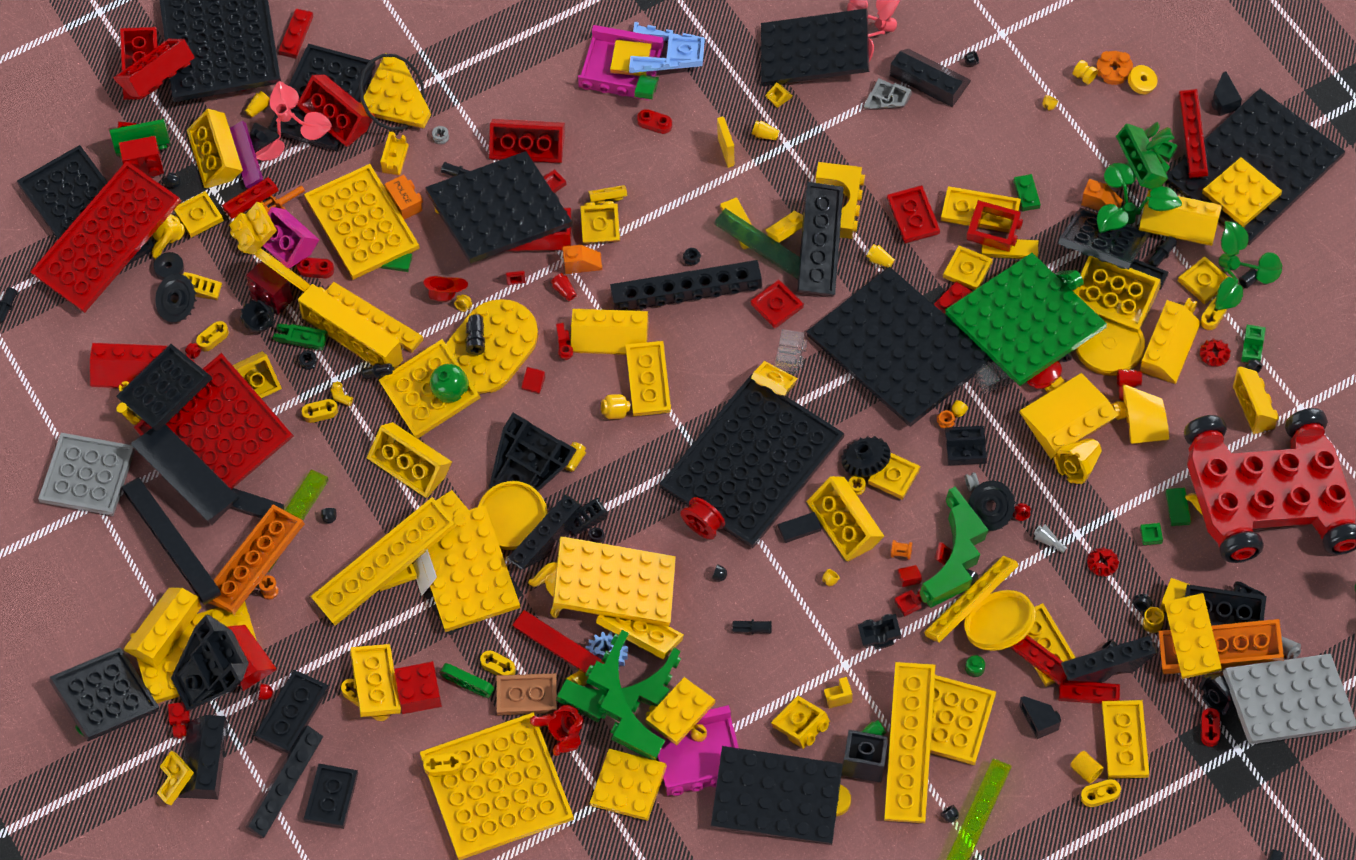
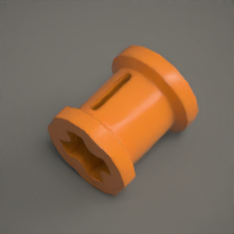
[891,540,913,560]
[259,575,279,600]

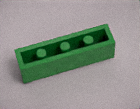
[1116,123,1168,189]

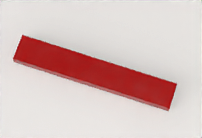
[1179,89,1208,178]
[512,610,605,674]

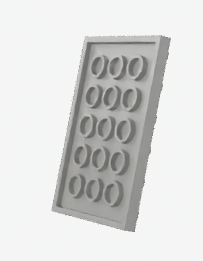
[1223,654,1356,745]

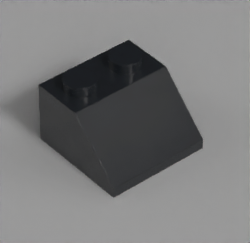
[841,730,888,783]

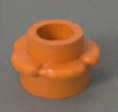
[936,410,955,429]

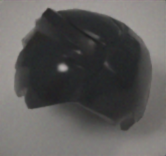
[240,300,274,333]

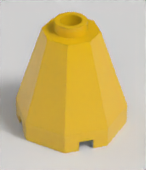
[1054,438,1102,484]

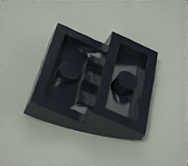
[945,426,987,466]

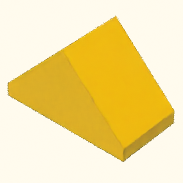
[1160,578,1190,612]

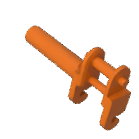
[260,185,305,213]

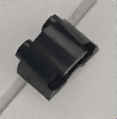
[858,614,901,649]

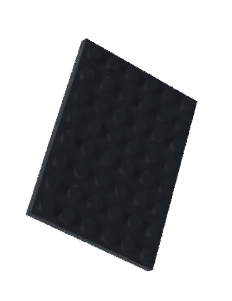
[160,0,281,102]
[1165,88,1345,245]
[806,267,993,427]
[659,374,844,548]

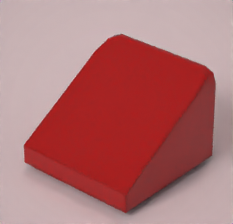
[506,271,526,285]
[522,367,546,394]
[898,565,922,587]

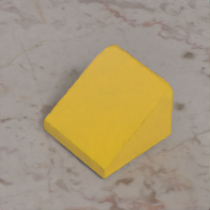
[765,82,793,108]

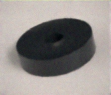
[154,252,184,280]

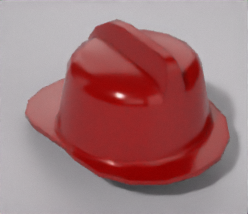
[423,276,468,301]

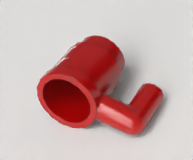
[1117,369,1142,401]

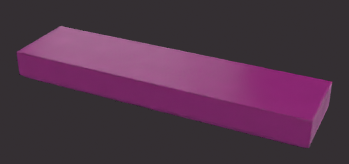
[229,121,263,189]

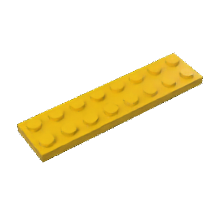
[311,497,457,626]
[884,662,936,824]

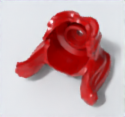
[529,705,583,756]

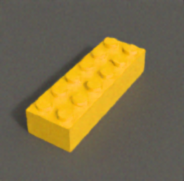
[298,284,403,369]

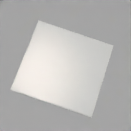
[413,549,437,596]

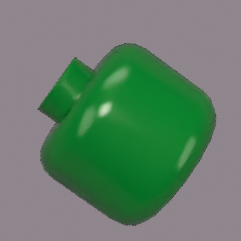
[965,655,985,677]

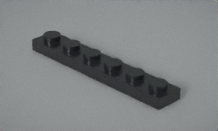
[245,725,324,838]

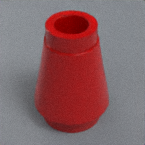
[551,273,577,301]

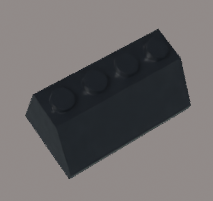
[890,49,971,107]
[1185,584,1267,626]
[178,715,229,800]

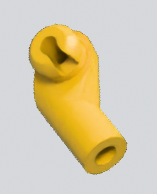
[331,381,353,406]

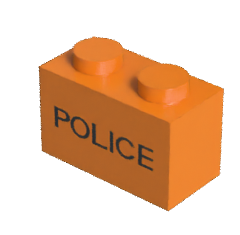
[385,174,423,220]

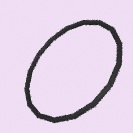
[359,54,425,130]

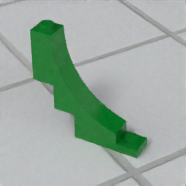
[920,487,988,608]

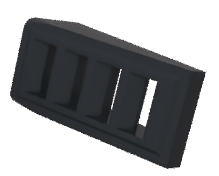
[570,498,608,536]

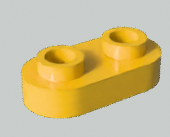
[1081,779,1121,807]

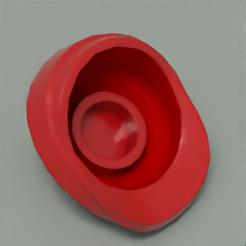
[1027,361,1062,389]

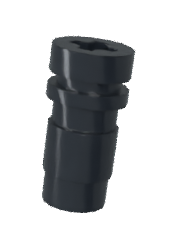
[466,314,485,355]

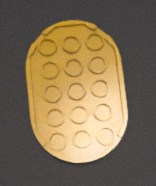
[446,299,538,396]

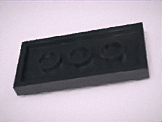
[254,670,329,754]

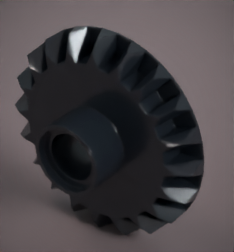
[155,274,197,323]
[841,436,891,477]
[968,480,1016,531]

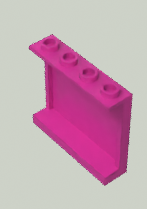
[578,25,664,100]
[651,705,739,796]

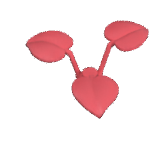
[847,0,900,62]
[255,81,332,161]

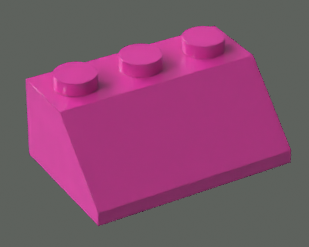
[263,207,319,268]

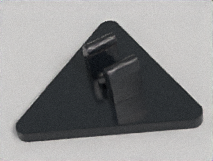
[250,123,279,153]

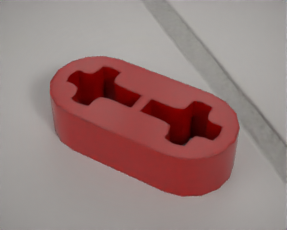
[1201,708,1220,747]

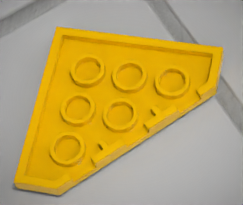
[360,53,431,129]

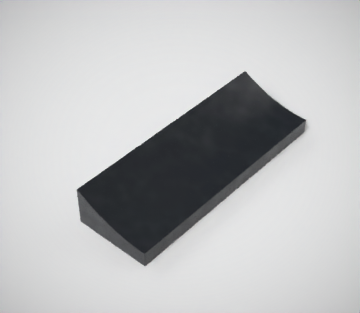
[130,425,240,525]

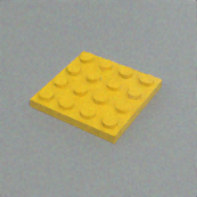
[379,339,481,439]
[930,675,996,765]

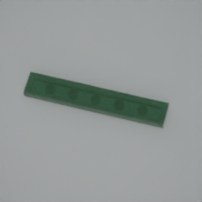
[714,208,800,279]

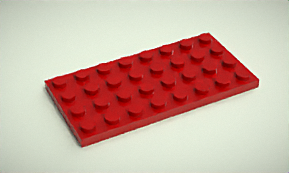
[30,161,181,313]

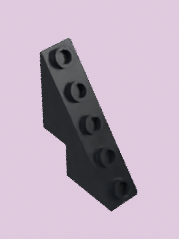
[507,494,582,570]
[1061,636,1158,682]

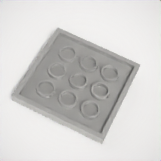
[38,433,135,516]

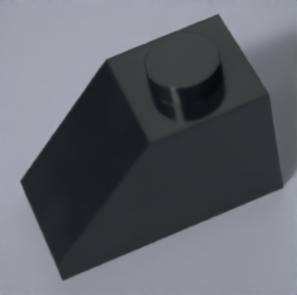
[1211,71,1242,116]
[1019,696,1061,739]

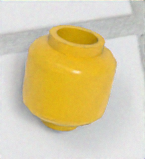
[601,394,630,419]

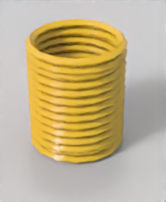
[1070,751,1103,784]

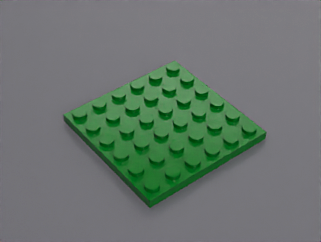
[945,253,1107,386]

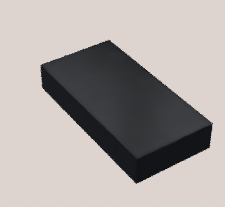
[778,512,822,543]

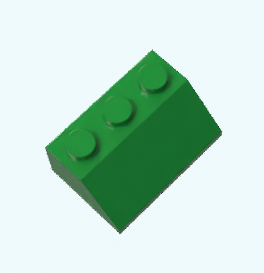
[110,119,171,158]

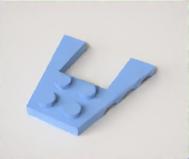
[629,22,705,73]

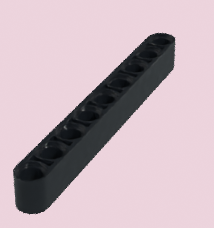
[122,477,221,605]

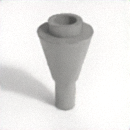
[1033,524,1067,553]
[1281,636,1301,659]

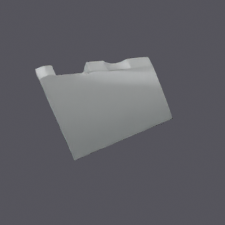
[864,78,912,109]

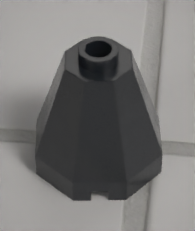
[1199,672,1235,715]

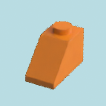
[1081,179,1123,211]
[563,245,602,274]

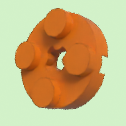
[1096,51,1133,85]

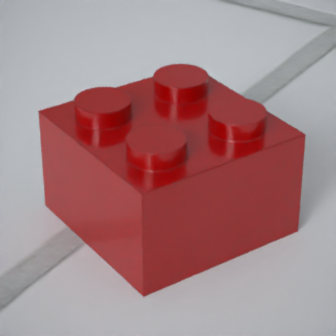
[119,136,164,177]
[394,661,442,714]

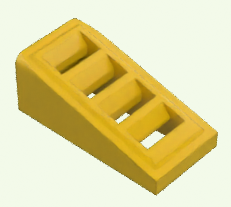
[183,272,222,300]

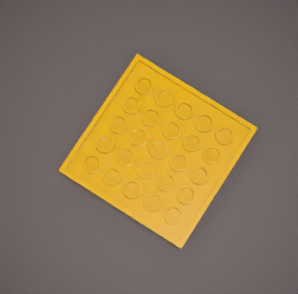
[420,712,574,860]

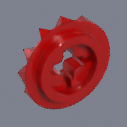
[1200,338,1231,366]
[1087,547,1119,576]

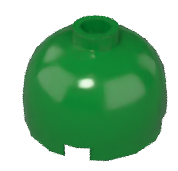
[429,364,469,403]

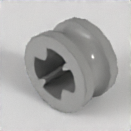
[432,126,449,144]
[965,472,979,491]

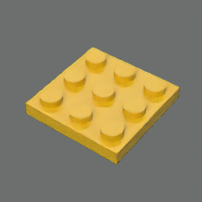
[1202,157,1282,227]
[590,749,667,821]

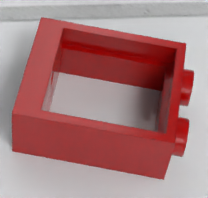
[967,200,1023,252]

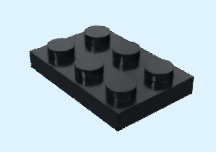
[304,764,359,829]

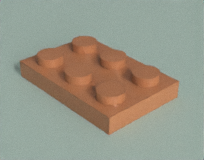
[497,673,557,715]

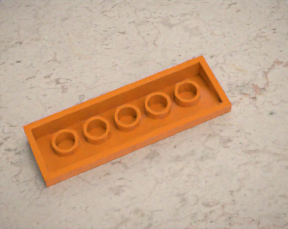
[208,504,305,614]
[1158,619,1284,675]

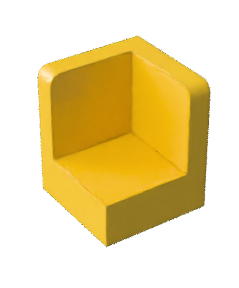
[824,677,853,709]

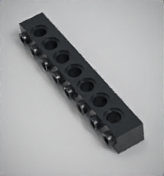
[610,260,762,311]

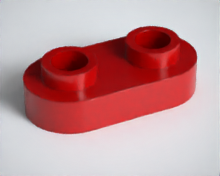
[637,109,672,134]
[297,257,334,279]

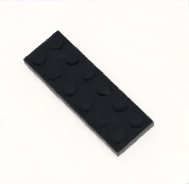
[797,182,843,297]

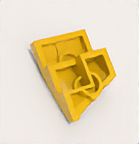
[1123,385,1169,444]

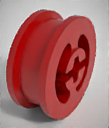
[680,497,725,540]

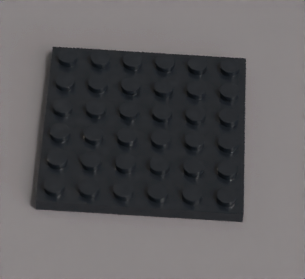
[425,151,573,264]

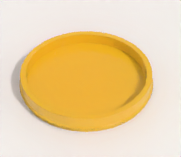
[254,248,311,292]
[1076,316,1145,376]
[478,481,548,550]
[964,590,1036,651]

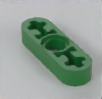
[1055,270,1084,290]
[439,663,494,698]

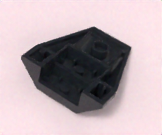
[489,412,577,491]
[171,615,249,711]

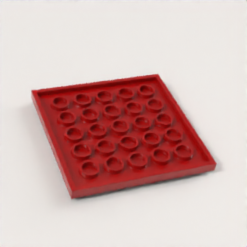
[133,353,294,489]

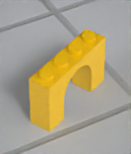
[816,162,865,239]

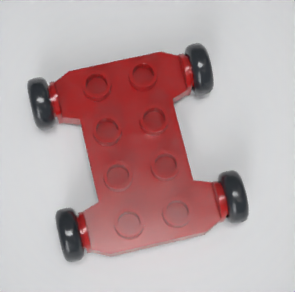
[1183,408,1356,563]

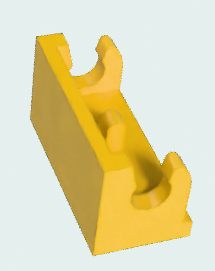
[380,132,409,176]

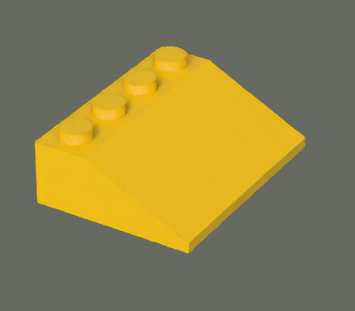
[1073,256,1161,331]
[1019,373,1118,459]

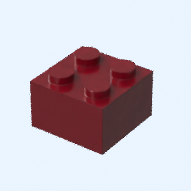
[246,261,293,315]

